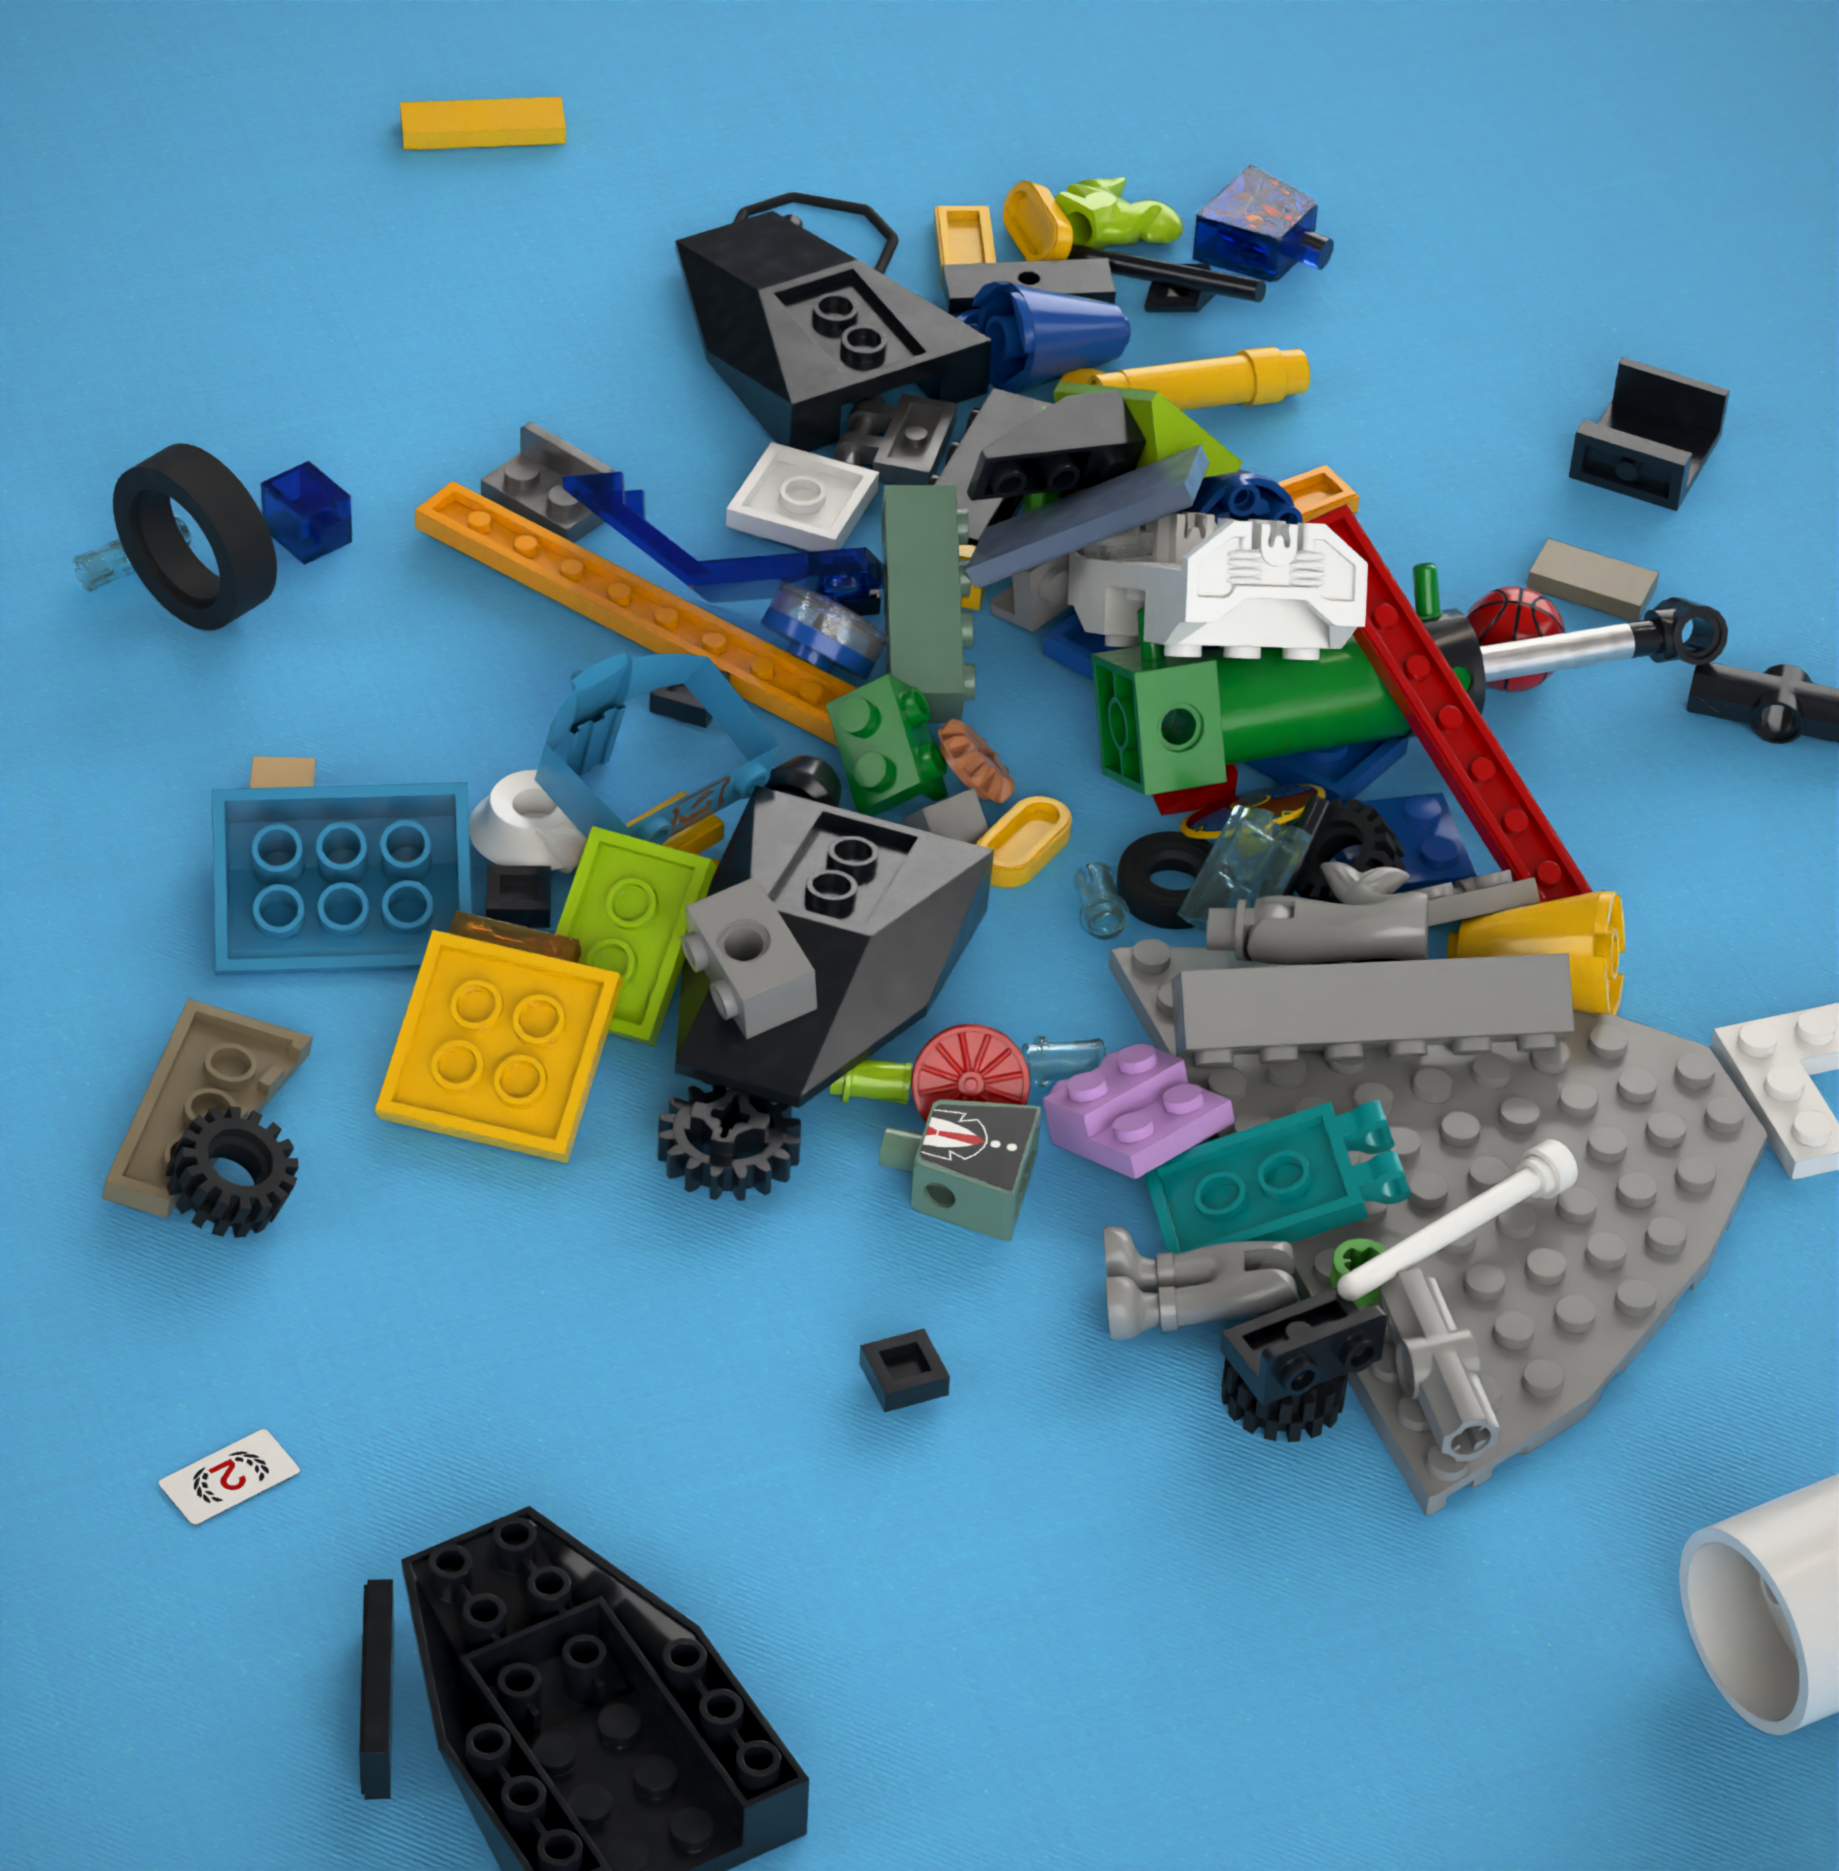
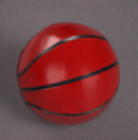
[1466,586,1566,692]

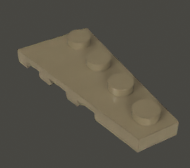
[102,999,313,1218]

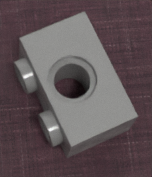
[681,876,817,1039]

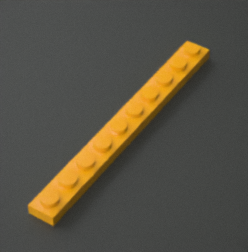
[415,481,928,747]

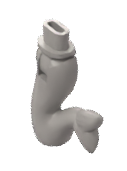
[1206,862,1429,965]

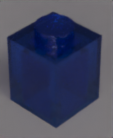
[260,461,352,565]

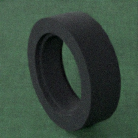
[113,443,277,631]

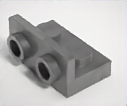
[481,422,615,543]

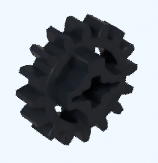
[657,1085,801,1201]

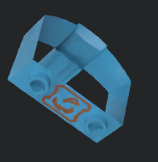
[534,652,780,845]

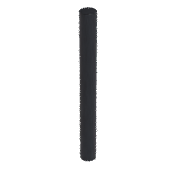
[1066,243,1266,303]

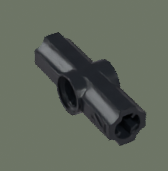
[1687,662,1839,744]

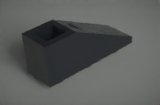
[967,390,1146,501]

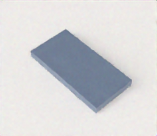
[965,444,1209,588]

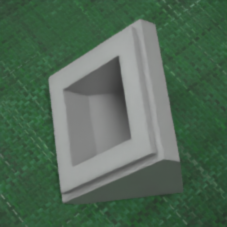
[903,787,989,845]

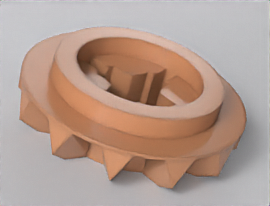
[938,719,1015,804]

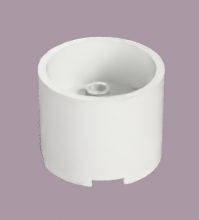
[1679,1473,1839,1735]

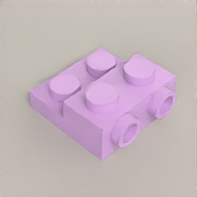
[1042,1043,1235,1179]

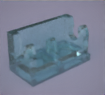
[1177,805,1313,934]

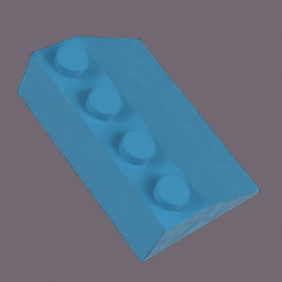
[212,782,473,975]

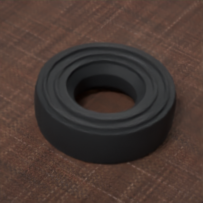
[1116,831,1230,929]

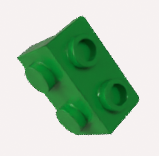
[826,673,948,817]

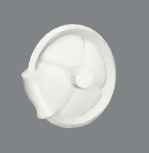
[469,770,587,874]

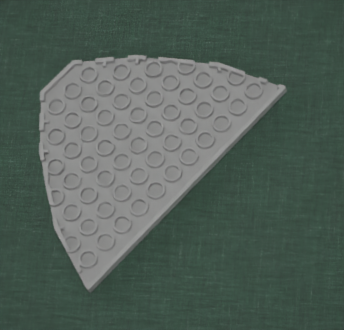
[1109,939,1768,1516]

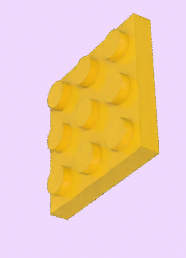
[375,930,623,1164]

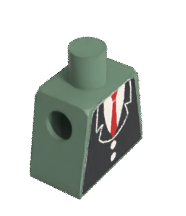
[879,1099,1041,1242]

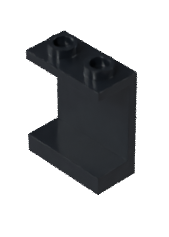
[1569,357,1730,511]

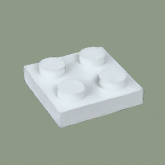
[726,442,879,558]

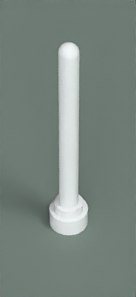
[1337,1139,1578,1301]

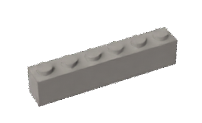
[1171,953,1575,1067]

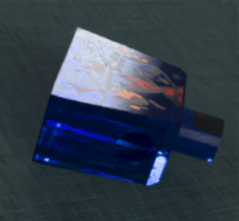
[1192,165,1334,282]

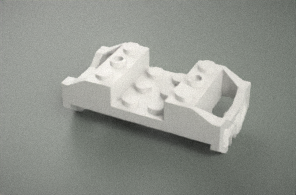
[1067,512,1368,660]

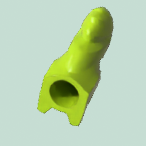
[1055,177,1183,249]

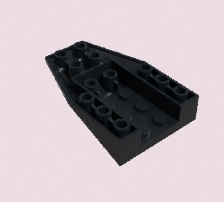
[675,211,992,452]
[675,786,994,1108]
[401,1506,809,1871]

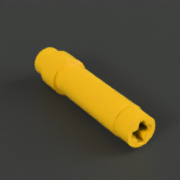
[1087,346,1310,411]

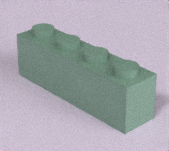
[881,485,975,724]

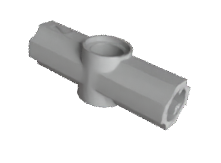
[1377,1268,1500,1462]

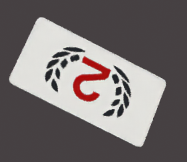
[158,1429,300,1525]

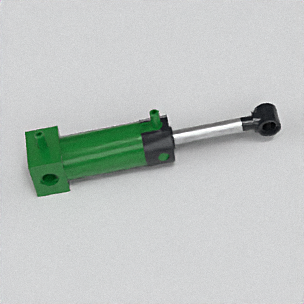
[1091,563,1728,796]

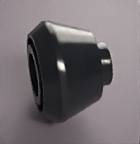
[764,756,841,808]

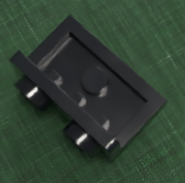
[1220,1287,1388,1406]

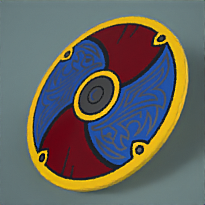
[1180,784,1326,859]

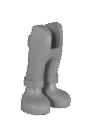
[1104,1226,1298,1341]

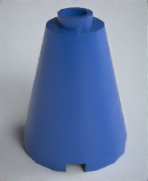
[968,281,1131,394]

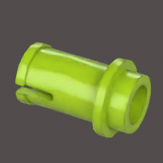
[829,1059,912,1105]

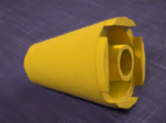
[1447,890,1625,1016]

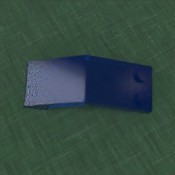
[562,472,884,604]

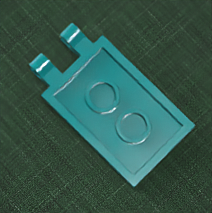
[1144,1101,1412,1254]

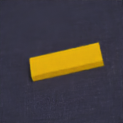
[400,97,566,150]

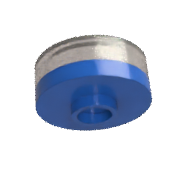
[760,581,889,680]

